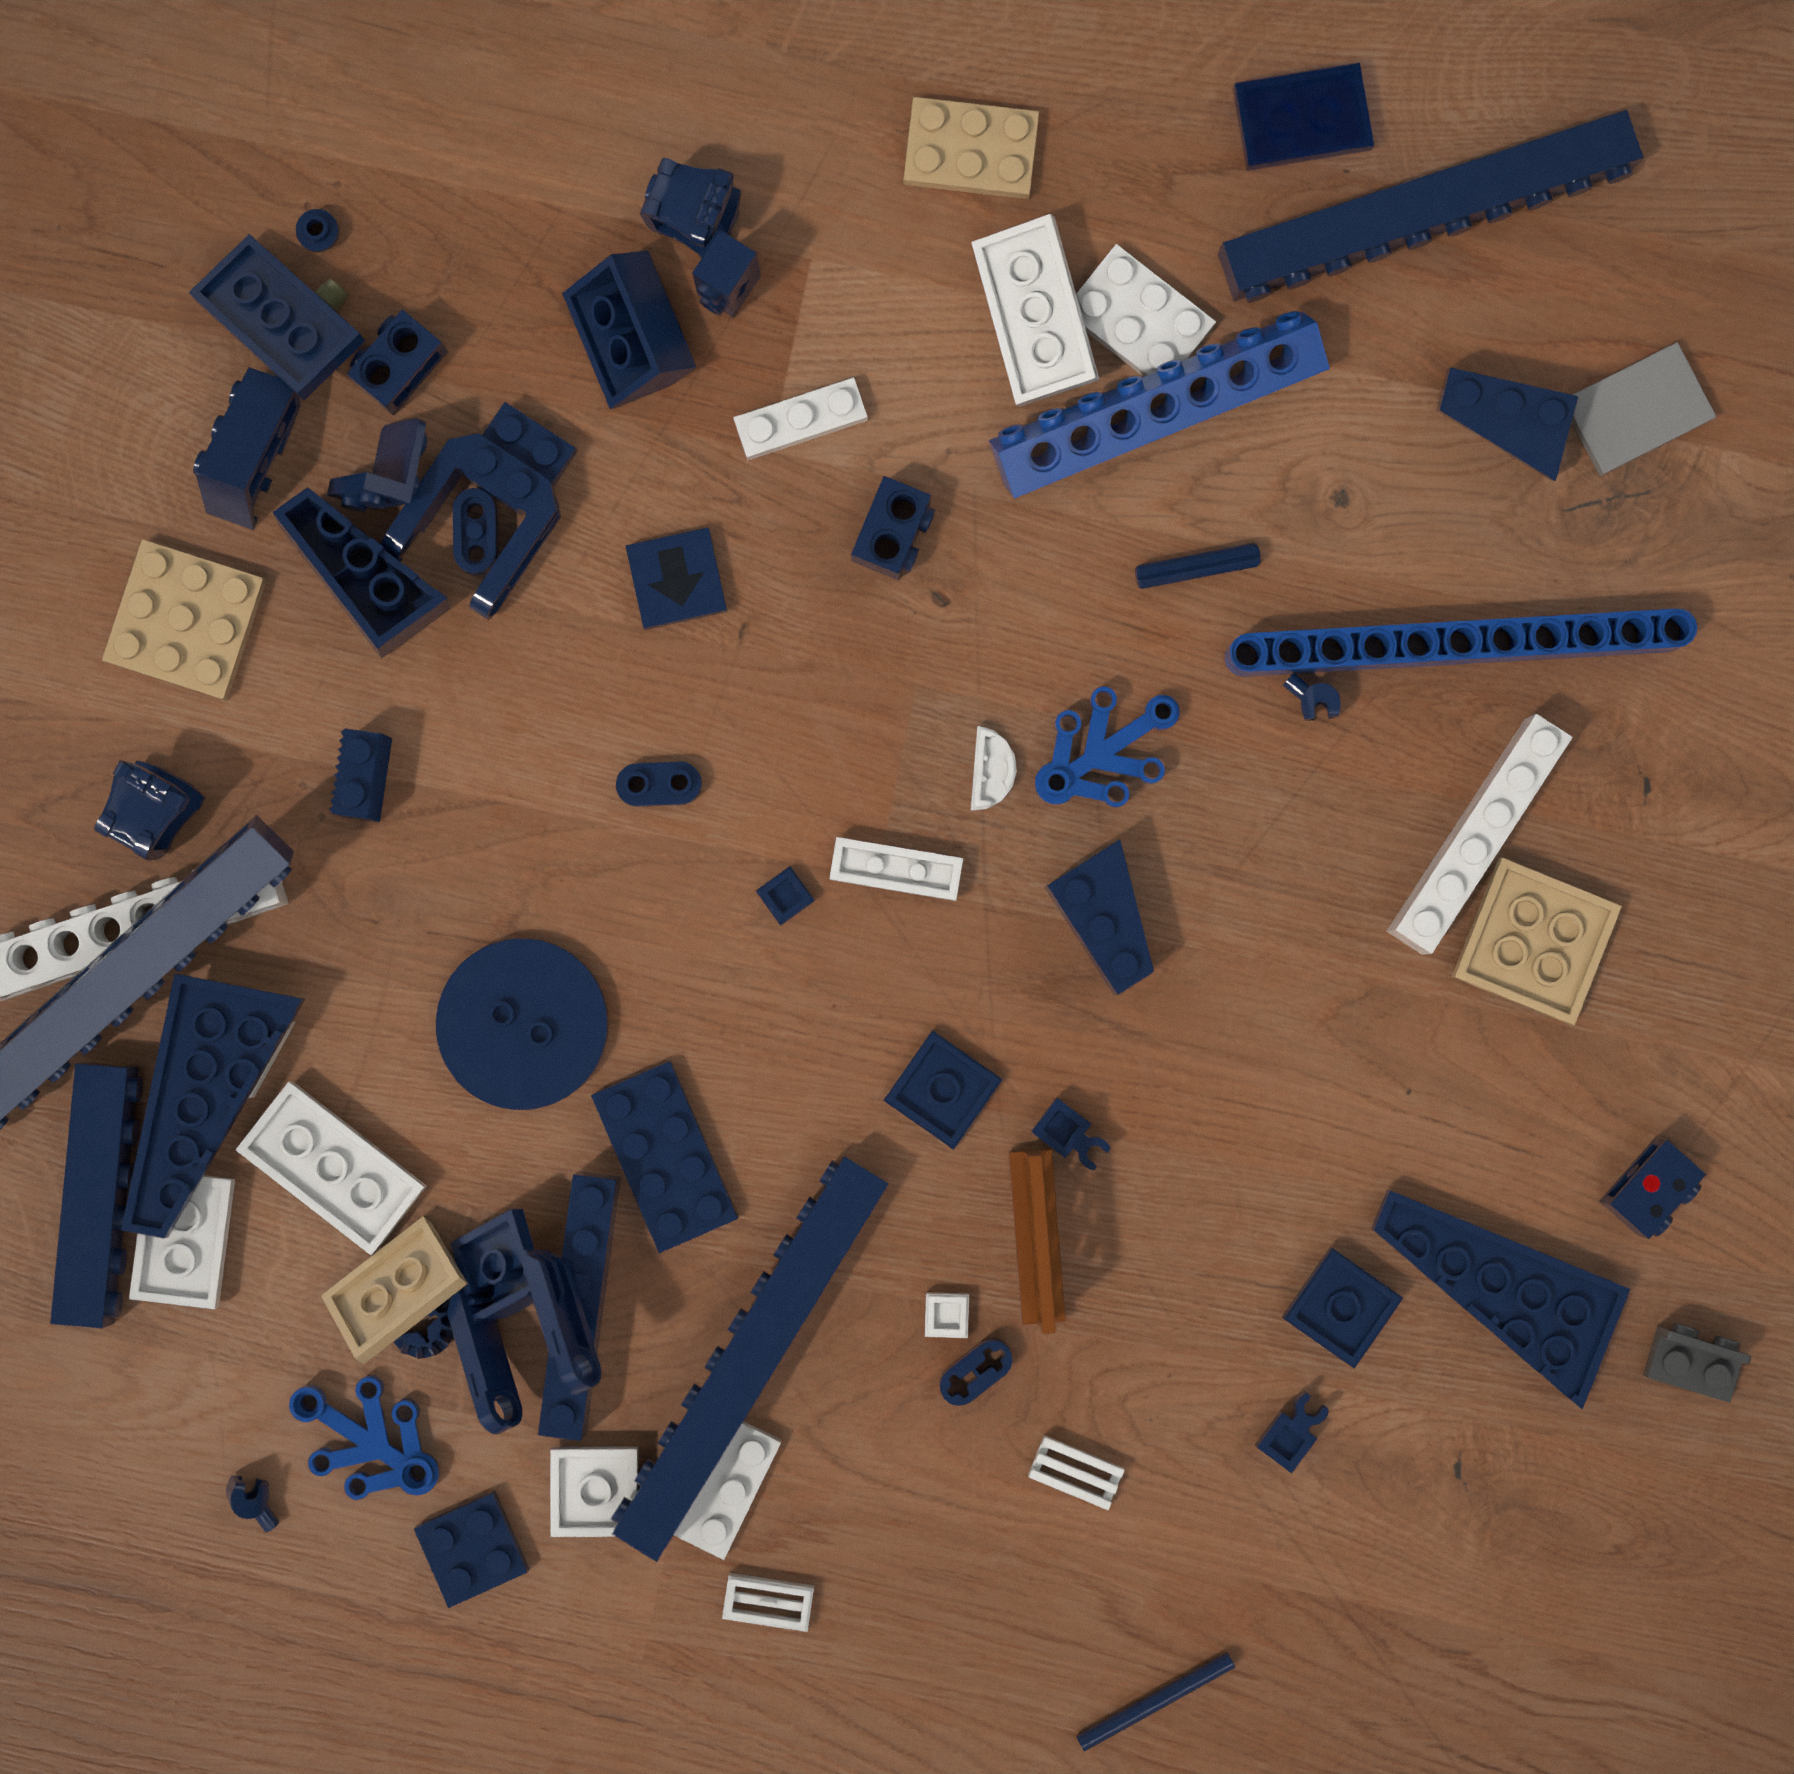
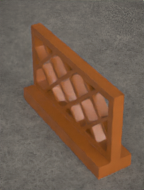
[1009,1148,1066,1334]

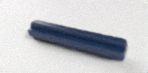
[1135,543,1261,589]

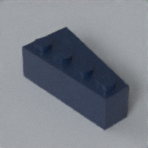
[272,487,450,659]

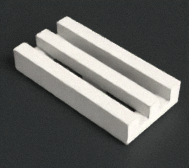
[1028,1435,1125,1510]
[722,1573,814,1632]

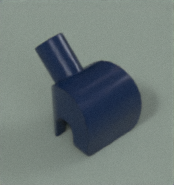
[1283,673,1340,721]
[226,1475,279,1533]

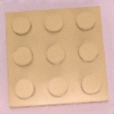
[102,539,267,701]
[1452,858,1622,1026]

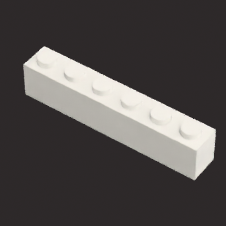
[1386,714,1573,955]

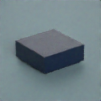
[756,866,815,926]

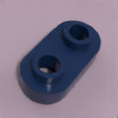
[452,488,498,576]
[616,762,702,807]

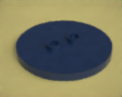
[436,938,609,1110]

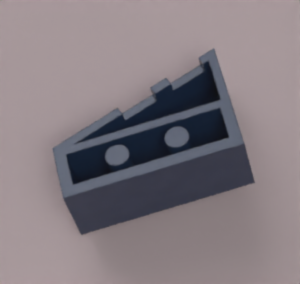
[193,367,301,530]
[1436,367,1578,481]
[1045,839,1154,995]

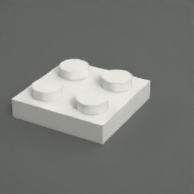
[550,1446,639,1537]

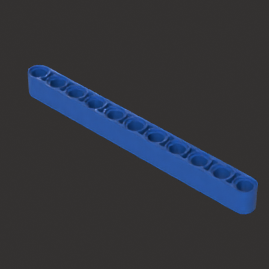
[1225,609,1697,677]

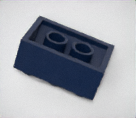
[562,251,697,409]

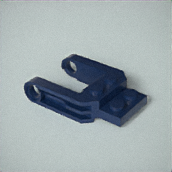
[381,402,578,620]
[447,1209,602,1435]

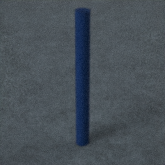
[1076,1652,1236,1752]

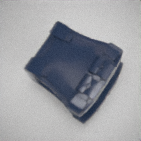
[640,158,741,258]
[94,760,206,861]

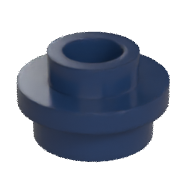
[296,209,339,252]

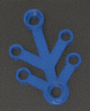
[1035,686,1180,808]
[289,1375,439,1500]

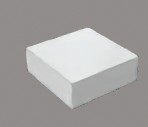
[925,1292,969,1338]

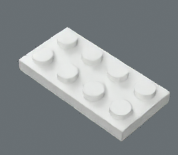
[971,214,1100,407]
[236,1081,427,1255]

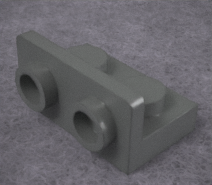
[1643,1322,1752,1403]

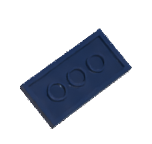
[188,234,365,401]
[591,1061,739,1253]

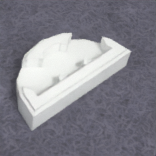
[971,726,1017,811]

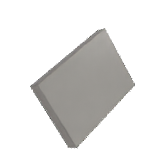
[1571,342,1716,477]

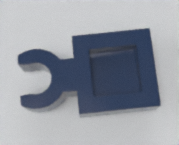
[1031,1097,1111,1170]
[1255,1390,1329,1473]

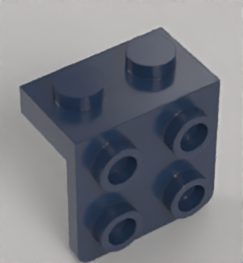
[327,418,428,512]

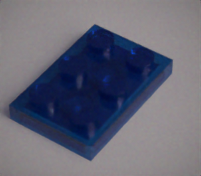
[1233,63,1374,171]

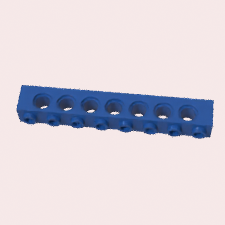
[989,311,1330,498]

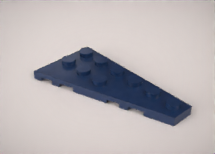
[121,974,305,1239]
[1371,1189,1630,1410]

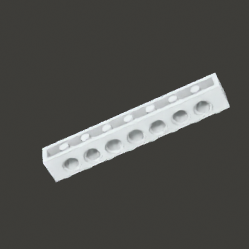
[0,869,289,1002]

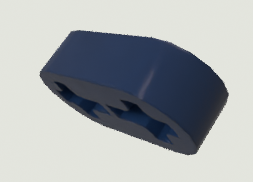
[940,1338,1012,1406]

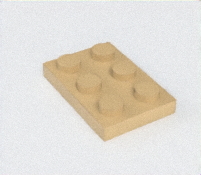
[903,97,1039,199]
[321,1216,468,1364]

